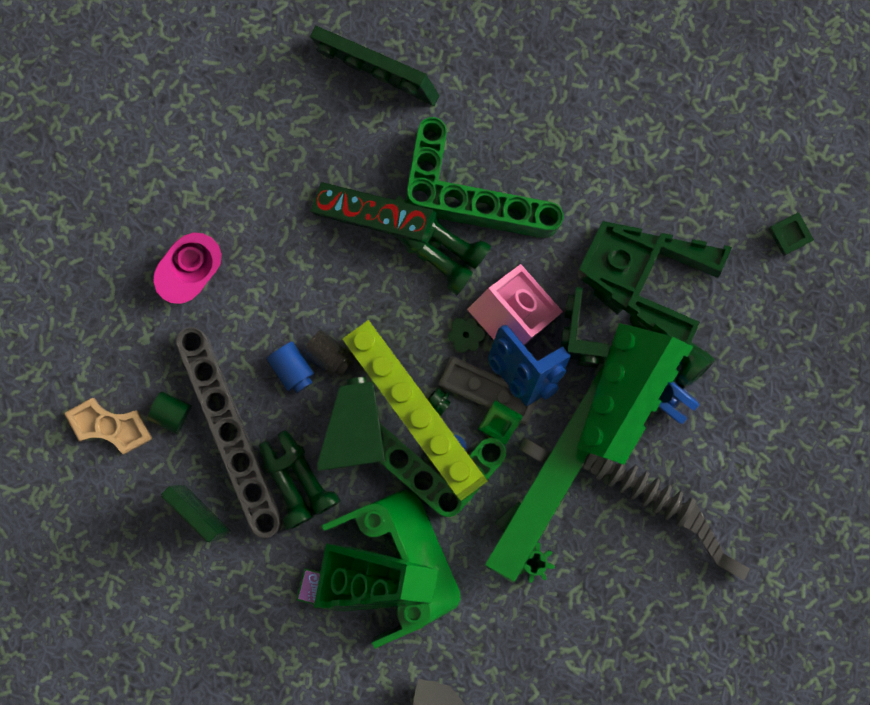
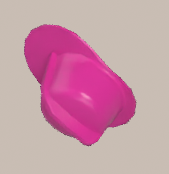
[153,233,222,304]

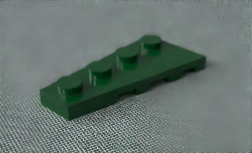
[310,25,440,106]

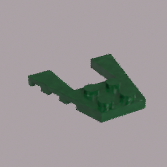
[577,221,732,345]

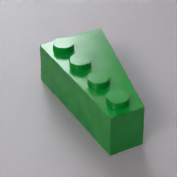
[577,323,693,465]
[314,543,438,612]

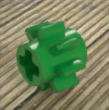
[520,542,555,583]

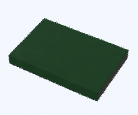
[161,485,231,543]

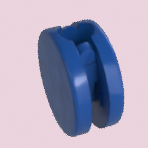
[659,380,700,424]

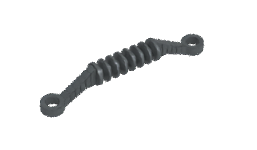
[518,437,750,580]

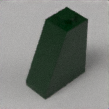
[317,377,386,471]

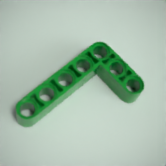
[405,117,564,238]
[380,423,506,517]

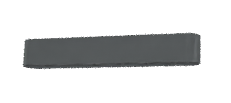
[176,327,282,538]

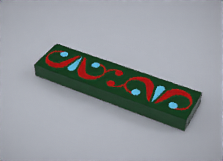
[310,182,437,244]

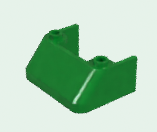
[322,490,461,649]

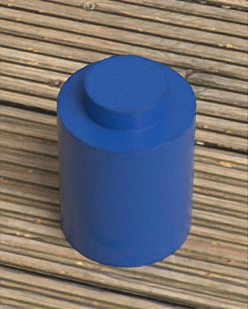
[266,341,314,393]

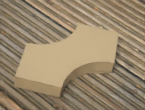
[64,398,153,454]

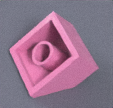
[467,264,563,346]

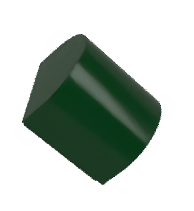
[147,391,192,434]

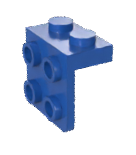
[488,325,571,407]

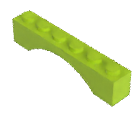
[342,320,487,501]

